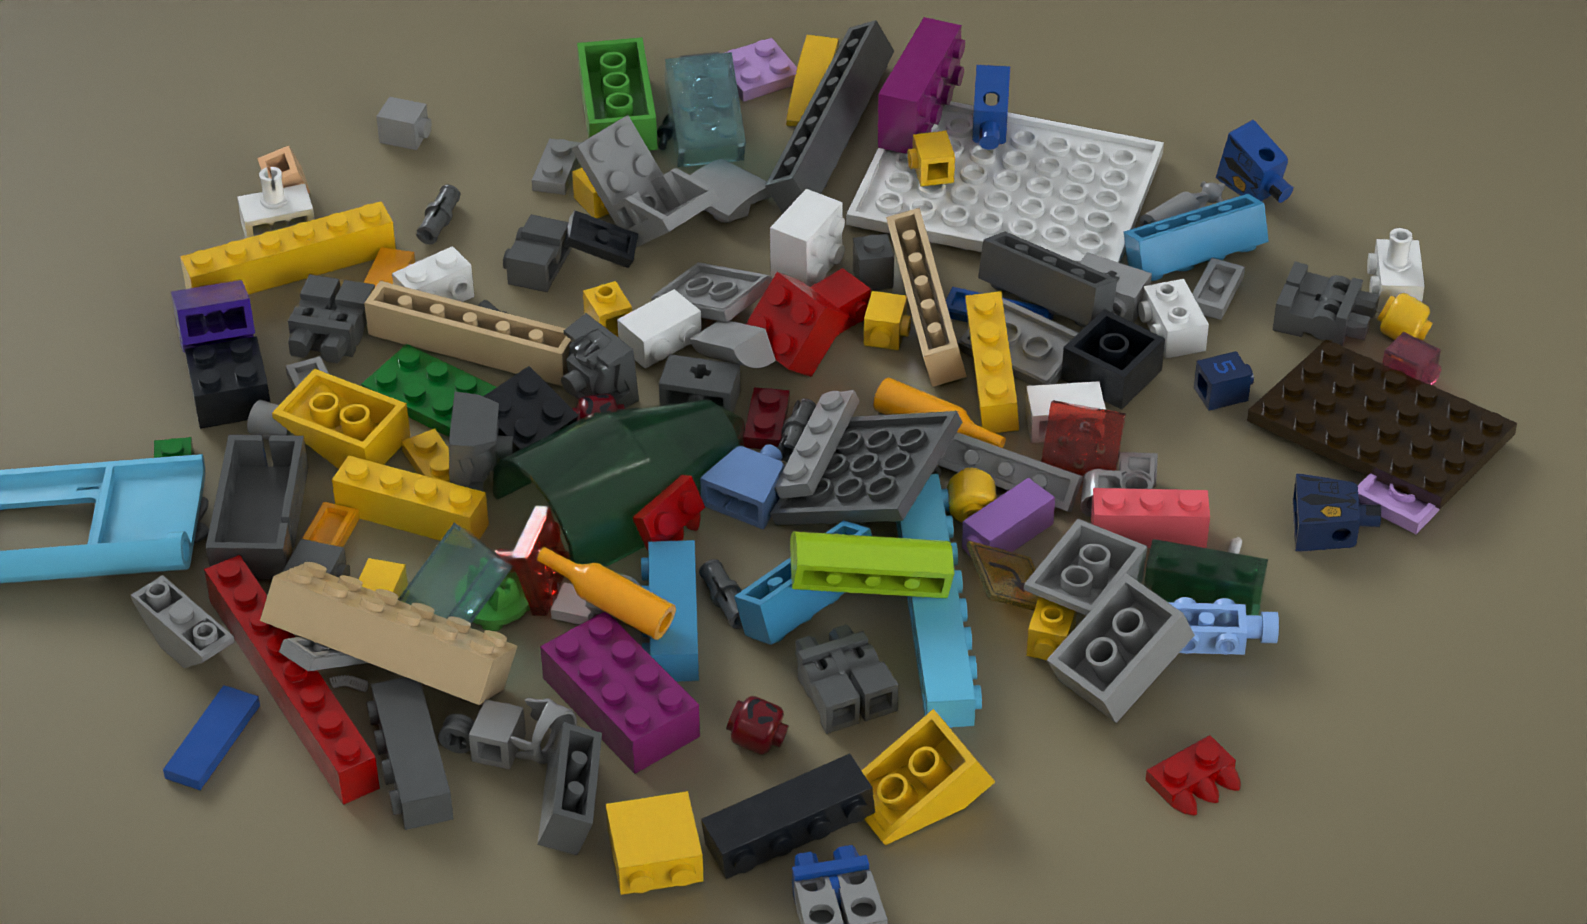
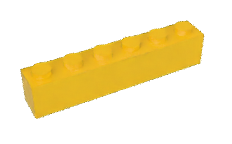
[180,201,396,295]

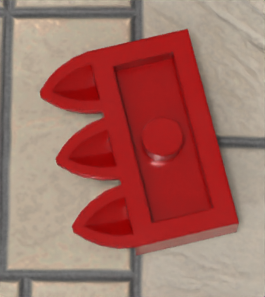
[632,475,706,552]
[1145,735,1241,816]

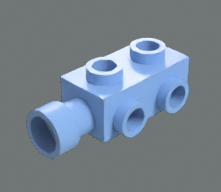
[1168,597,1279,655]

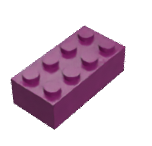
[878,17,965,154]
[540,612,700,774]

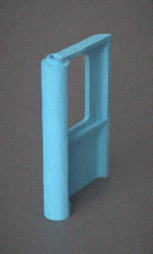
[0,454,205,584]

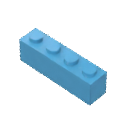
[1123,194,1269,281]
[734,520,872,645]
[641,540,699,682]

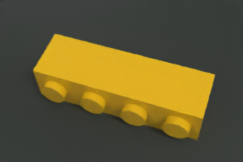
[965,291,1019,433]
[332,455,489,550]

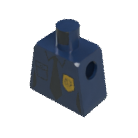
[1292,474,1381,552]

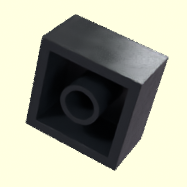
[1061,309,1165,410]
[185,336,271,429]
[483,366,579,477]

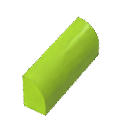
[790,531,954,598]

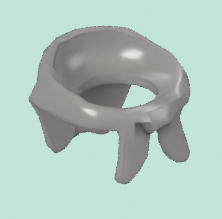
[510,698,577,764]

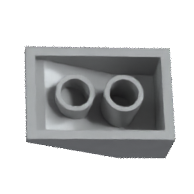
[1024,519,1147,616]

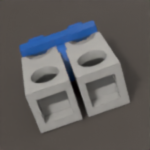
[792,845,888,924]

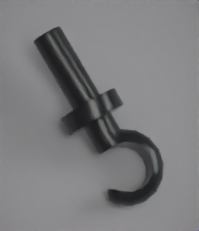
[657,113,675,150]

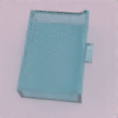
[398,522,513,623]

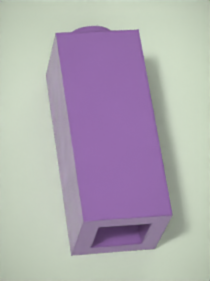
[962,478,1055,568]

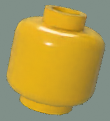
[1377,293,1433,346]
[947,468,997,523]

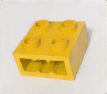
[606,791,704,895]

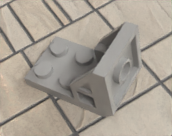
[571,115,720,247]

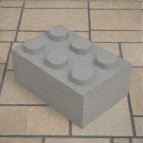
[1047,573,1195,723]

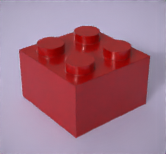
[746,272,848,377]

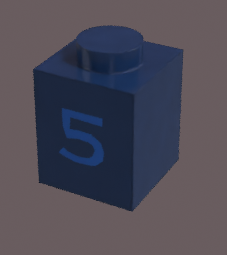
[1194,351,1254,411]

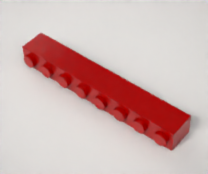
[204,555,380,805]

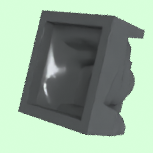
[561,313,639,408]
[449,391,513,492]

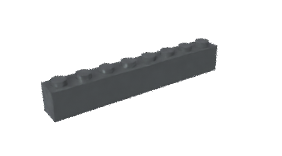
[765,20,894,214]

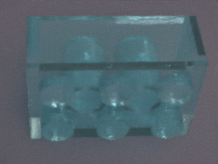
[664,52,746,167]

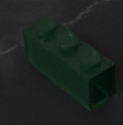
[1144,539,1268,615]

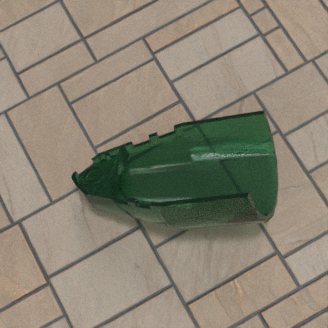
[492,400,745,567]

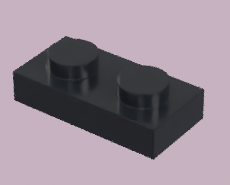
[564,210,638,268]

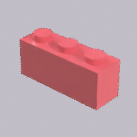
[1091,488,1210,549]

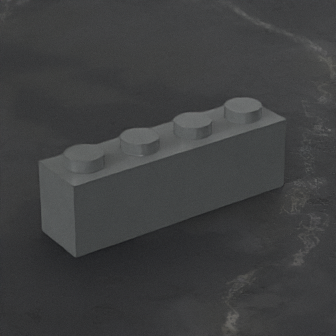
[978,231,1117,327]
[366,677,454,830]

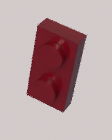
[743,387,790,449]

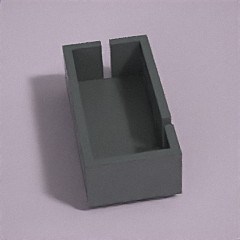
[206,435,309,579]

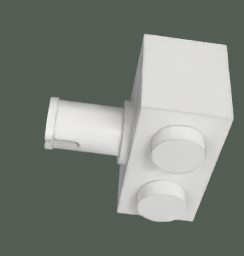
[237,167,315,238]
[1367,228,1425,312]

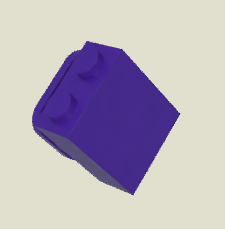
[171,280,255,353]

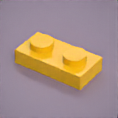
[401,428,450,483]

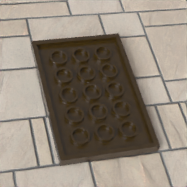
[1247,340,1517,509]

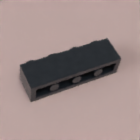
[701,753,875,879]

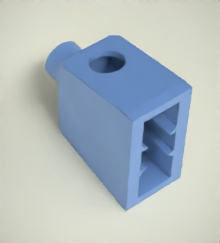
[700,445,785,530]

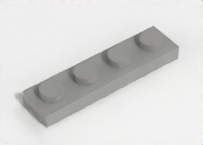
[775,390,860,499]
[937,432,1083,512]

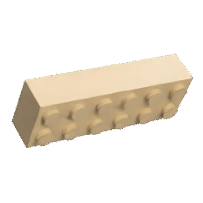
[260,562,517,705]

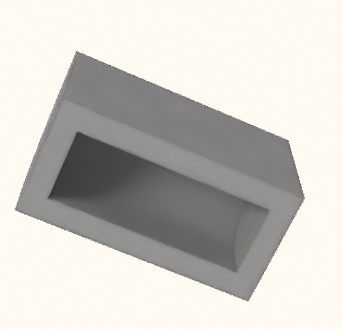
[689,321,776,368]

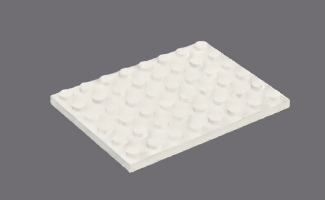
[846,101,1164,263]

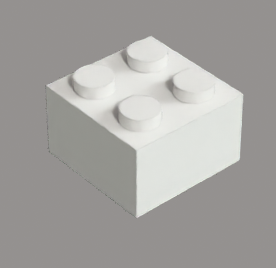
[770,189,845,287]

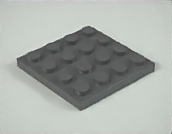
[770,411,963,525]

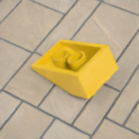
[272,369,411,469]
[861,709,995,845]

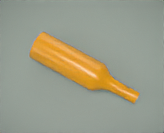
[873,377,1006,448]
[537,547,676,640]

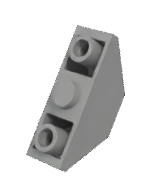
[131,575,235,668]

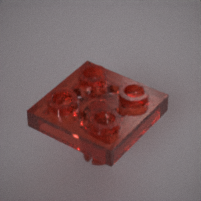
[1041,400,1126,481]
[493,506,571,616]

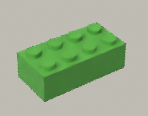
[577,37,658,151]

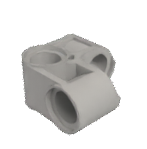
[1081,452,1158,518]

